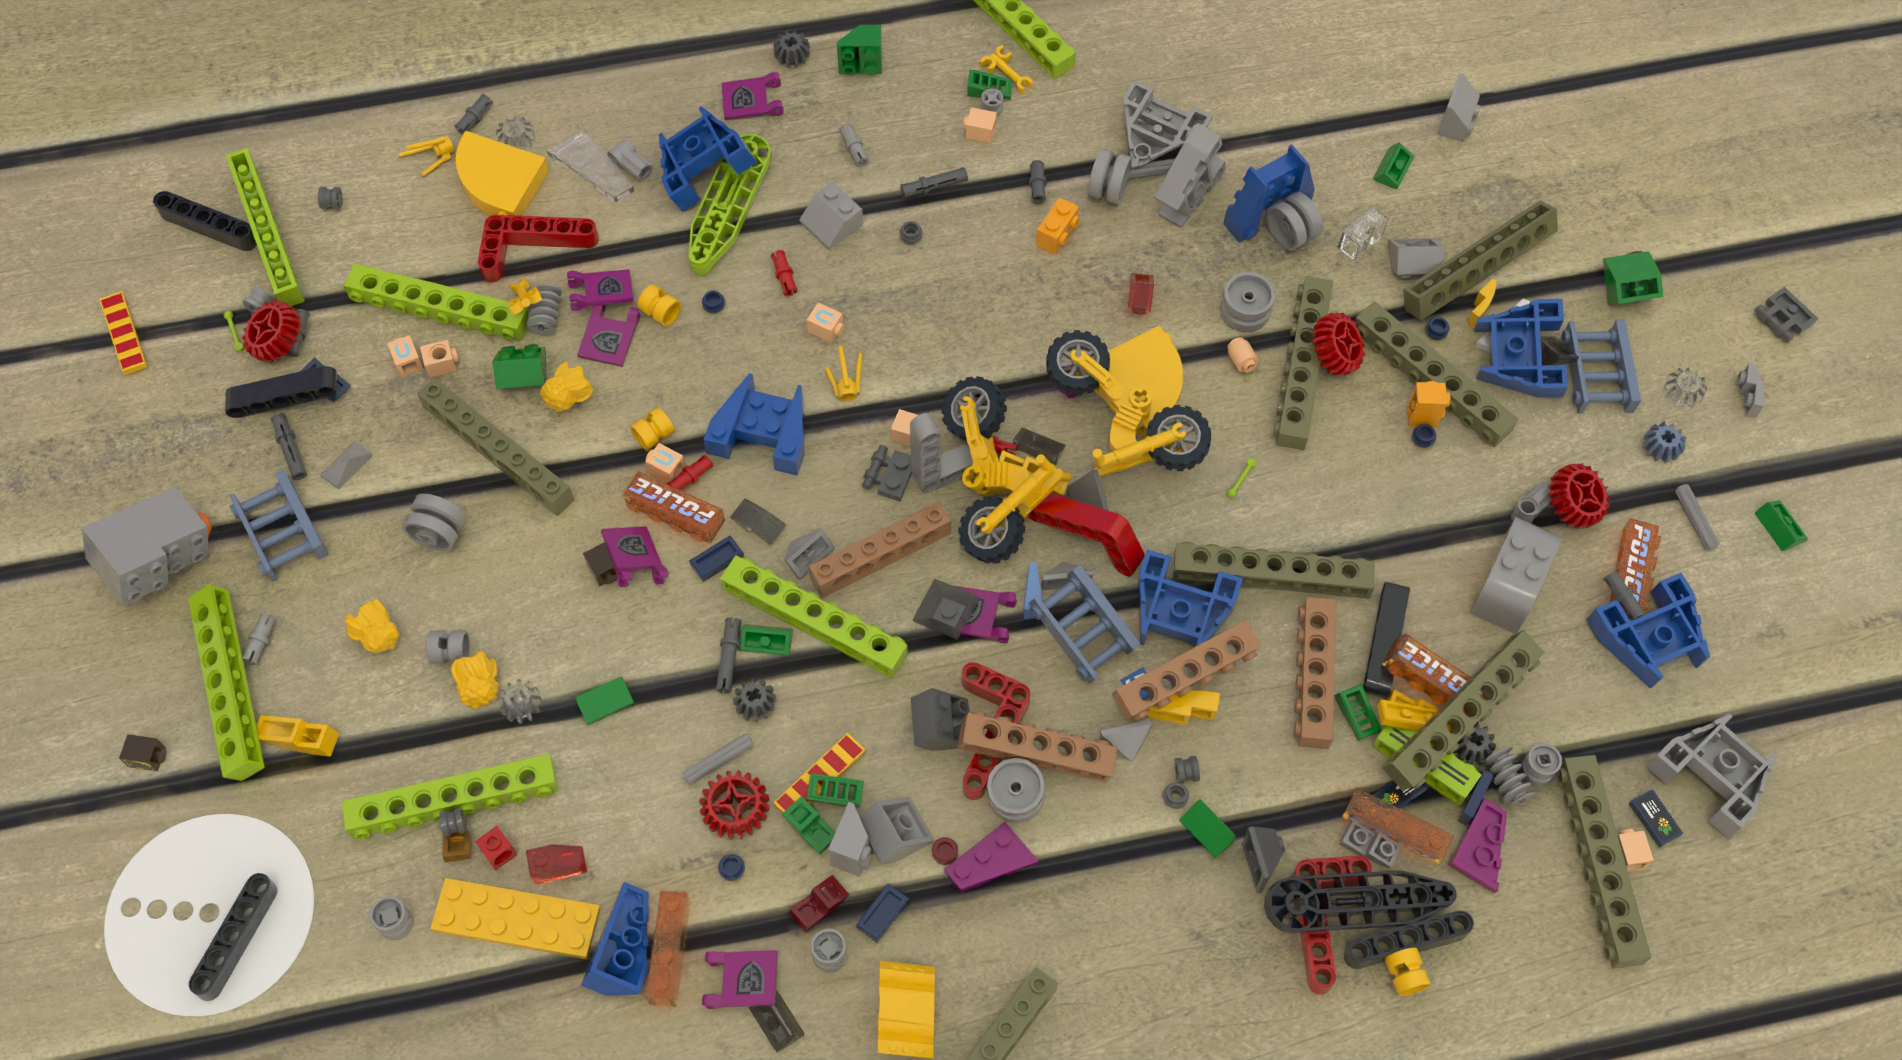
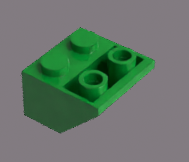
[837,25,882,75]
[1603,251,1663,304]
[492,344,546,389]

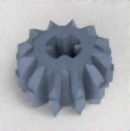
[1643,421,1687,464]

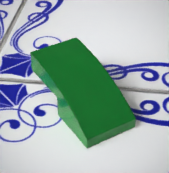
[782,797,835,856]

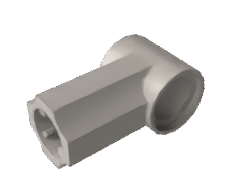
[607,139,652,181]
[1511,482,1552,523]

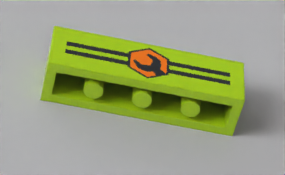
[1372,726,1482,807]

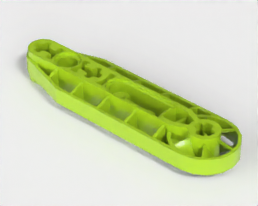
[688,134,771,276]

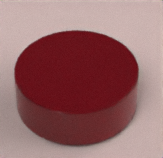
[932,837,958,865]

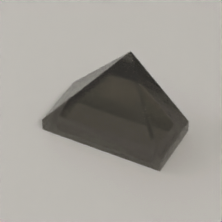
[1540,336,1579,366]

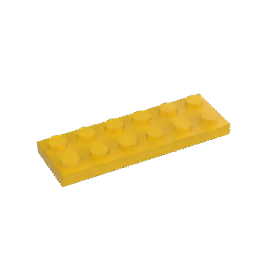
[430,878,601,960]

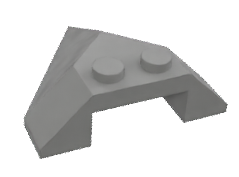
[1123,80,1213,170]

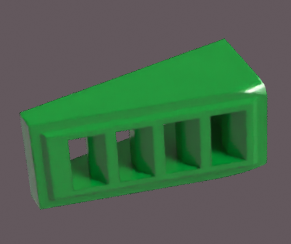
[967,69,1013,100]
[1334,684,1382,741]
[806,774,864,809]

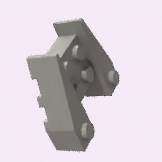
[1155,123,1226,228]
[1647,714,1778,839]

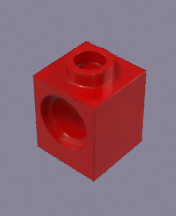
[475,826,517,871]

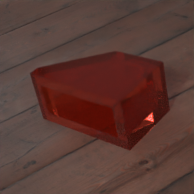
[1128,273,1154,314]
[526,844,588,885]

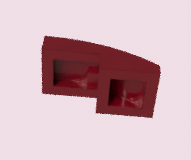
[789,875,849,932]

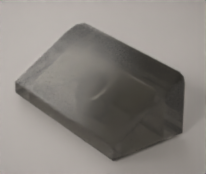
[1013,427,1066,465]
[748,990,804,1053]

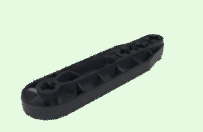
[1264,870,1457,934]

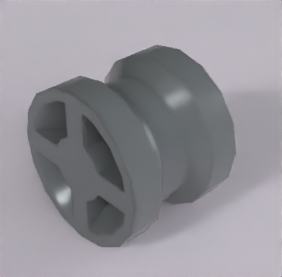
[318,187,343,210]
[1174,756,1200,783]
[439,807,466,837]

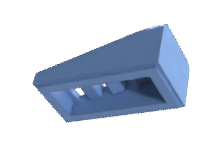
[1023,562,1043,619]

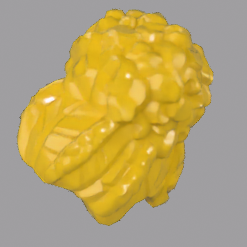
[540,362,593,412]
[345,599,400,653]
[451,651,499,709]

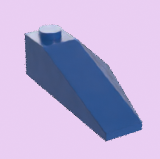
[581,882,648,996]

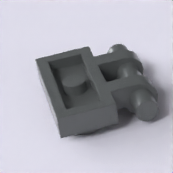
[1754,287,1818,343]
[862,445,912,501]

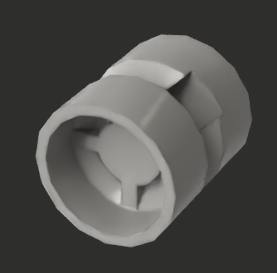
[427,630,470,663]
[1519,743,1562,787]
[370,896,413,940]
[811,928,848,973]

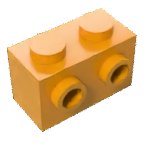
[1036,197,1080,255]
[1407,381,1450,427]

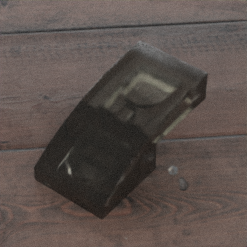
[729,498,786,545]

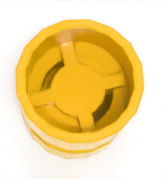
[637,284,682,327]
[629,407,675,451]
[1384,948,1431,996]

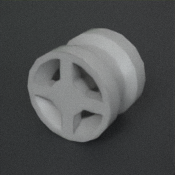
[981,88,1003,116]
[242,287,273,314]

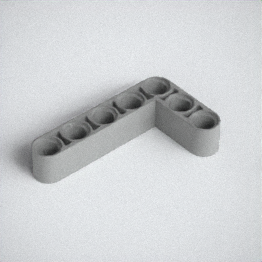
[910,413,973,493]

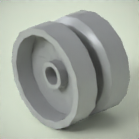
[1088,148,1132,205]
[1266,192,1323,251]
[1220,272,1275,332]
[402,494,466,551]
[987,758,1045,823]

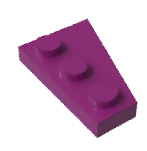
[1449,798,1507,893]
[944,822,1039,892]

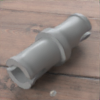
[839,123,869,167]
[242,613,276,665]

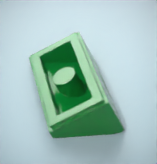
[1373,142,1414,189]
[1755,500,1808,551]
[739,624,793,656]
[575,676,634,725]
[1179,799,1236,858]

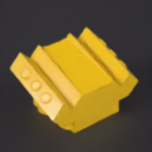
[878,960,935,1059]

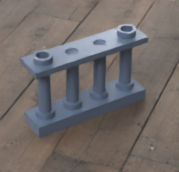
[1561,320,1641,414]
[229,469,328,582]
[1028,564,1141,684]

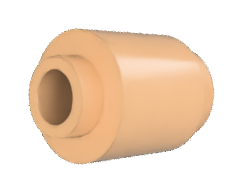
[1227,337,1259,373]

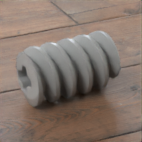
[526,283,562,336]
[1484,747,1536,805]

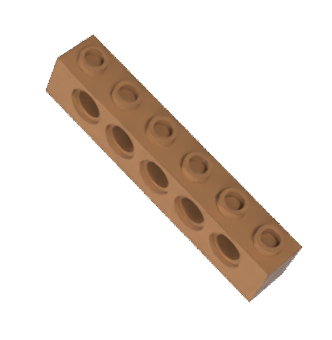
[809,502,951,598]
[1294,597,1336,749]
[1112,620,1262,721]
[957,711,1117,782]

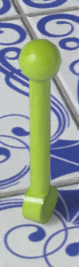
[224,311,244,352]
[1227,458,1256,498]

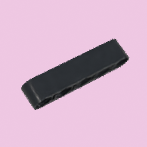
[153,191,257,251]
[225,366,337,418]
[1363,581,1410,698]
[189,873,277,1001]
[1344,911,1474,969]

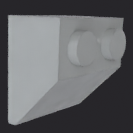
[1438,74,1481,142]
[799,181,863,250]
[1388,238,1444,278]
[860,797,934,864]
[828,802,872,877]

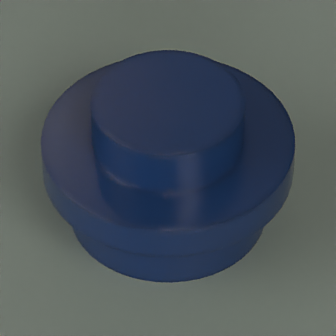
[702,290,725,313]
[1426,317,1449,339]
[1412,424,1437,448]
[718,854,745,881]

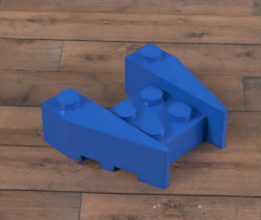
[659,106,757,212]
[1223,144,1315,243]
[1474,299,1568,397]
[703,373,805,476]
[1138,549,1243,646]
[1586,572,1710,688]

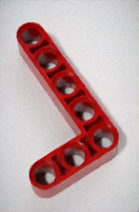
[478,215,599,283]
[1027,493,1145,577]
[961,662,1031,800]
[1292,855,1372,995]

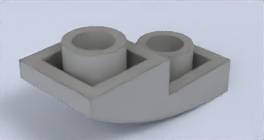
[1737,363,1764,418]
[1339,820,1402,868]

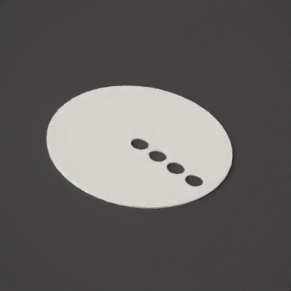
[104,814,314,1017]

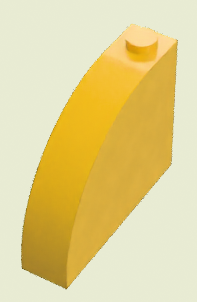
[456,131,549,216]
[1095,325,1183,439]

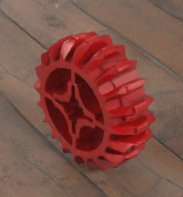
[242,300,302,363]
[1312,312,1365,376]
[1547,463,1611,529]
[699,770,770,840]

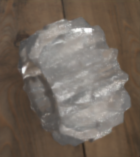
[496,116,535,151]
[1663,367,1707,408]
[497,679,542,724]

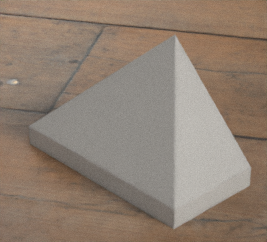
[320,441,372,489]
[784,528,835,579]
[1042,562,1093,590]
[1099,719,1152,762]

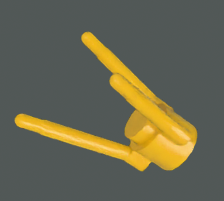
[398,136,455,176]
[825,346,862,402]

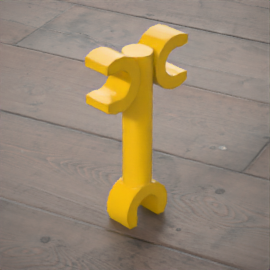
[980,45,1033,95]
[508,277,542,315]

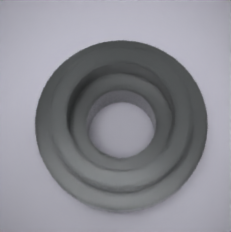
[900,221,922,243]
[1163,783,1189,809]

